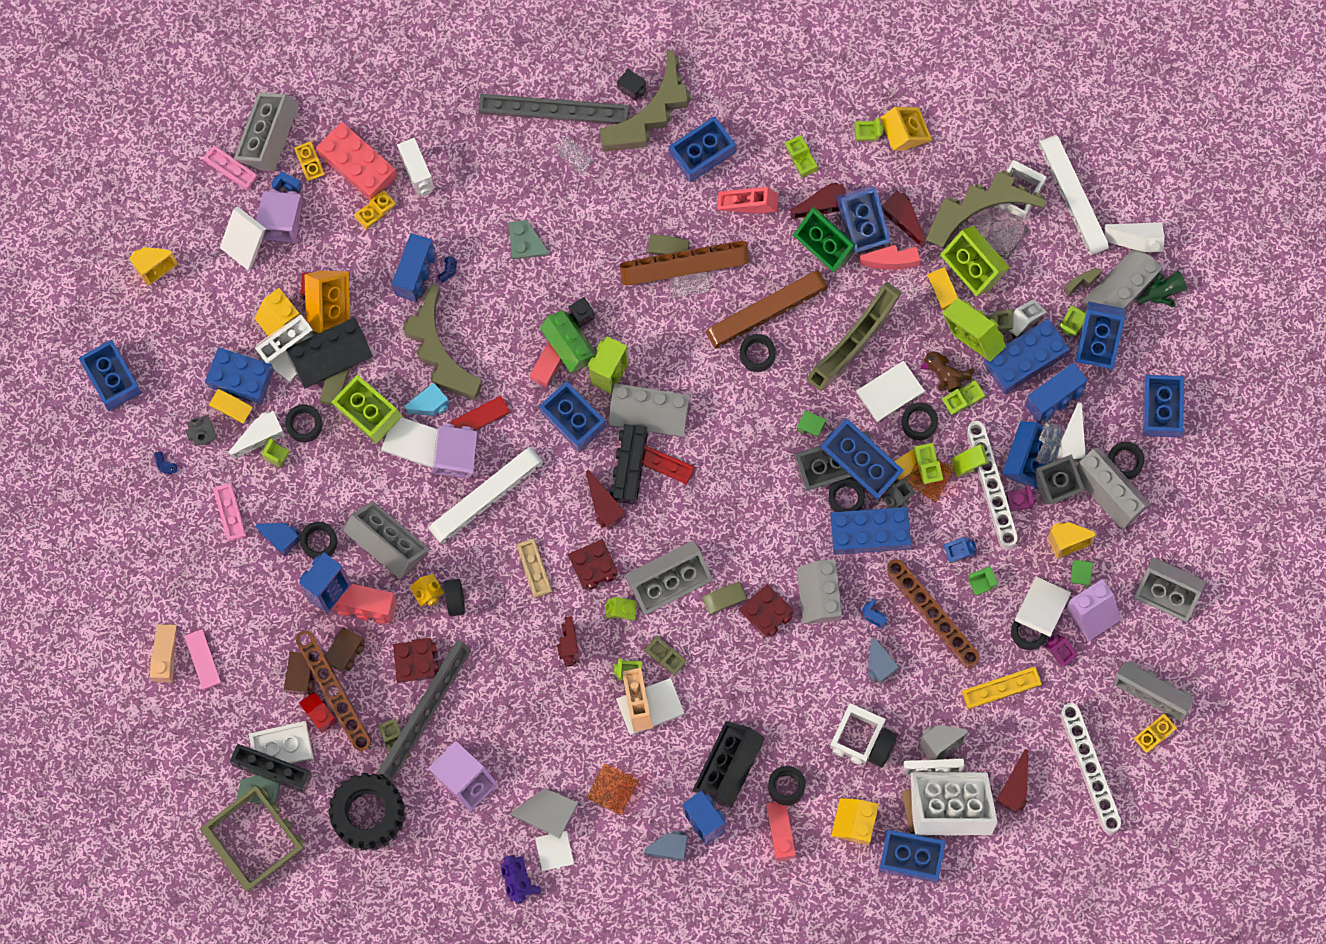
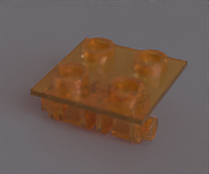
[907,459,954,503]
[586,763,639,816]

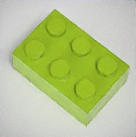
[940,226,1010,297]
[942,298,1006,362]
[588,336,629,394]
[331,374,403,444]

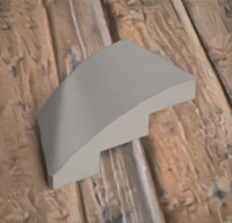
[510,789,578,839]

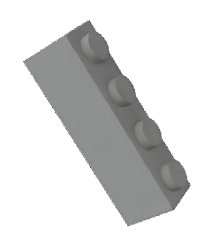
[234,92,299,171]
[1082,249,1163,310]
[609,383,690,437]
[1076,448,1151,530]
[343,501,430,579]
[624,540,713,615]
[1113,661,1195,722]

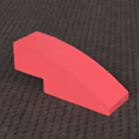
[859,245,921,270]
[530,342,562,388]

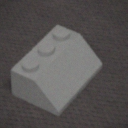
[1134,557,1206,622]
[797,559,842,624]
[920,725,968,760]

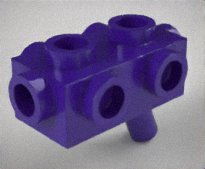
[501,855,541,904]

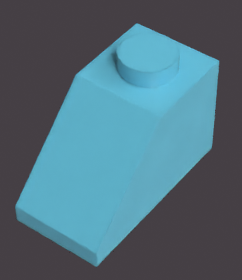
[404,383,449,416]

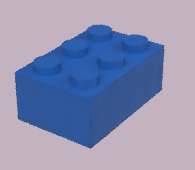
[668,116,736,183]
[836,185,891,253]
[391,233,437,302]
[1076,301,1126,369]
[79,339,142,411]
[205,347,274,405]
[1025,362,1088,423]
[1142,375,1184,438]
[539,381,607,452]
[682,791,726,845]
[879,829,946,883]

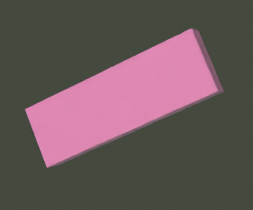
[203,145,259,191]
[213,483,247,542]
[184,629,222,691]

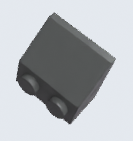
[1036,454,1085,505]

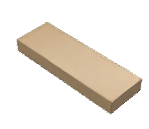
[516,538,552,599]

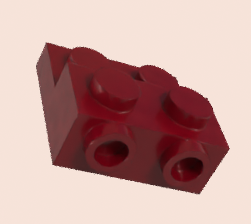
[568,539,618,590]
[739,584,794,638]
[557,616,580,667]
[393,638,439,683]

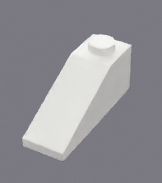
[1104,222,1165,252]
[255,315,313,363]
[1057,403,1086,463]
[229,411,285,459]

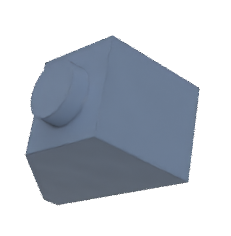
[867,637,899,684]
[644,831,688,862]

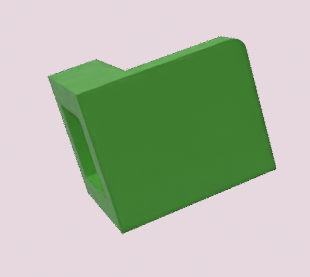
[797,410,826,437]
[1070,560,1093,589]
[968,566,998,596]

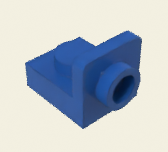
[272,171,303,193]
[944,537,977,563]
[862,598,887,629]

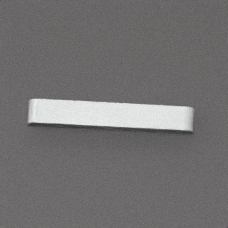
[1038,135,1109,256]
[967,421,1017,550]
[429,447,544,544]
[1061,703,1121,834]

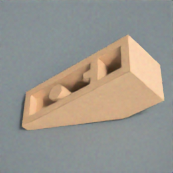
[150,624,177,682]
[622,668,653,732]

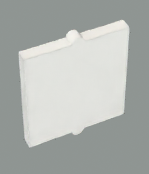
[535,831,574,872]

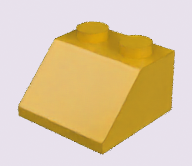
[880,107,932,151]
[129,247,178,286]
[254,288,300,336]
[1048,522,1096,559]
[831,798,879,846]

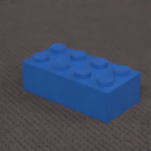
[983,318,1070,395]
[819,418,904,499]
[830,507,911,555]
[299,553,351,614]

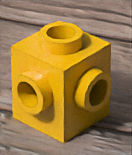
[410,574,444,607]

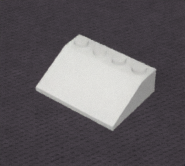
[911,772,997,835]

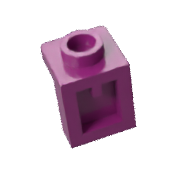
[1007,486,1036,512]
[1044,635,1078,667]

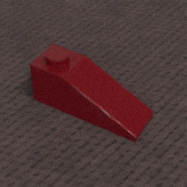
[790,183,845,220]
[881,191,926,248]
[586,470,626,531]
[996,749,1028,814]

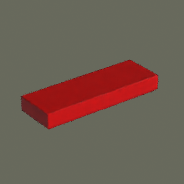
[450,395,510,431]
[642,445,695,485]

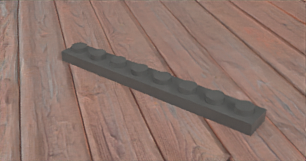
[478,94,629,124]
[377,640,471,783]

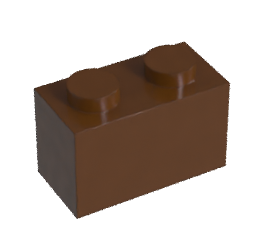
[325,627,365,675]
[284,651,317,695]

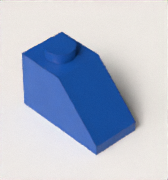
[255,523,300,556]

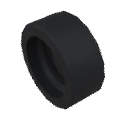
[740,334,776,372]
[901,402,938,441]
[285,404,323,443]
[1108,442,1144,480]
[828,478,865,512]
[300,521,338,559]
[444,578,465,617]
[1011,620,1047,650]
[869,728,898,768]
[768,766,806,806]

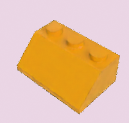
[305,270,350,333]

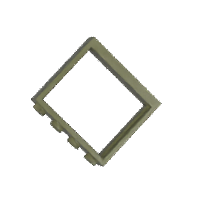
[199,785,306,892]

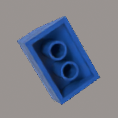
[1002,421,1061,489]

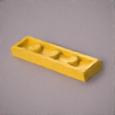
[961,666,1042,710]

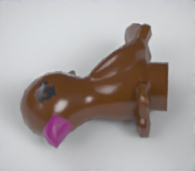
[920,351,975,392]

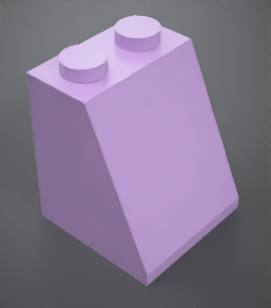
[256,190,303,243]
[431,423,477,479]
[1066,579,1121,642]
[428,741,498,812]

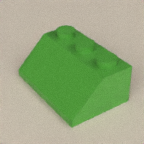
[540,310,597,373]

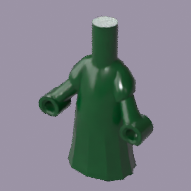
[1136,270,1187,307]

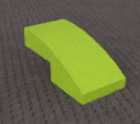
[784,135,818,178]
[942,380,986,415]
[913,443,943,484]
[951,444,989,477]

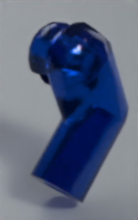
[437,256,457,283]
[154,452,178,475]

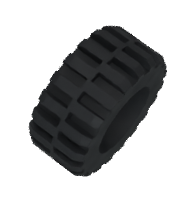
[328,773,406,851]

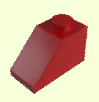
[299,692,337,734]

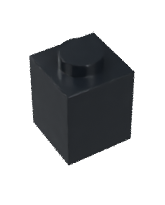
[617,69,647,101]
[568,297,595,328]

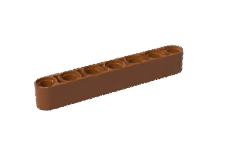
[619,241,750,285]
[705,270,828,349]
[887,559,979,669]
[296,631,372,751]

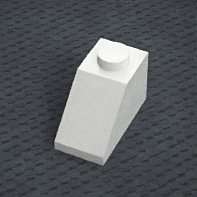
[1009,299,1047,337]

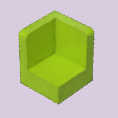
[261,438,290,468]

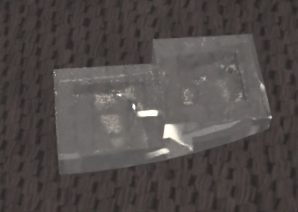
[553,135,593,175]
[668,272,711,298]
[1036,422,1062,464]

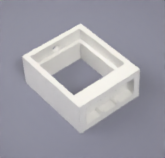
[397,138,435,196]
[994,160,1047,220]
[830,703,886,765]

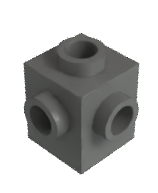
[186,415,217,447]
[881,478,916,508]

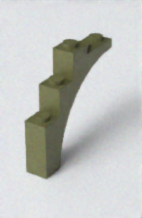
[600,50,691,152]
[926,170,1047,249]
[806,282,902,391]
[403,283,483,401]

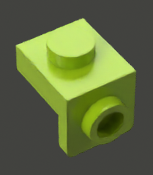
[854,118,883,141]
[1059,305,1086,336]
[605,597,637,621]
[614,658,642,681]

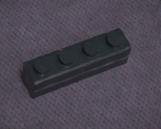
[610,424,648,505]
[230,744,312,793]

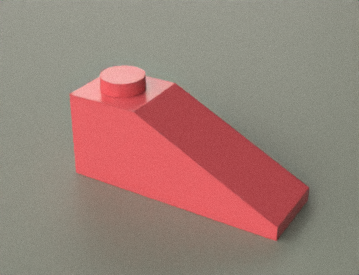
[717,187,779,214]
[766,802,796,862]

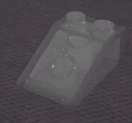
[957,207,1029,259]

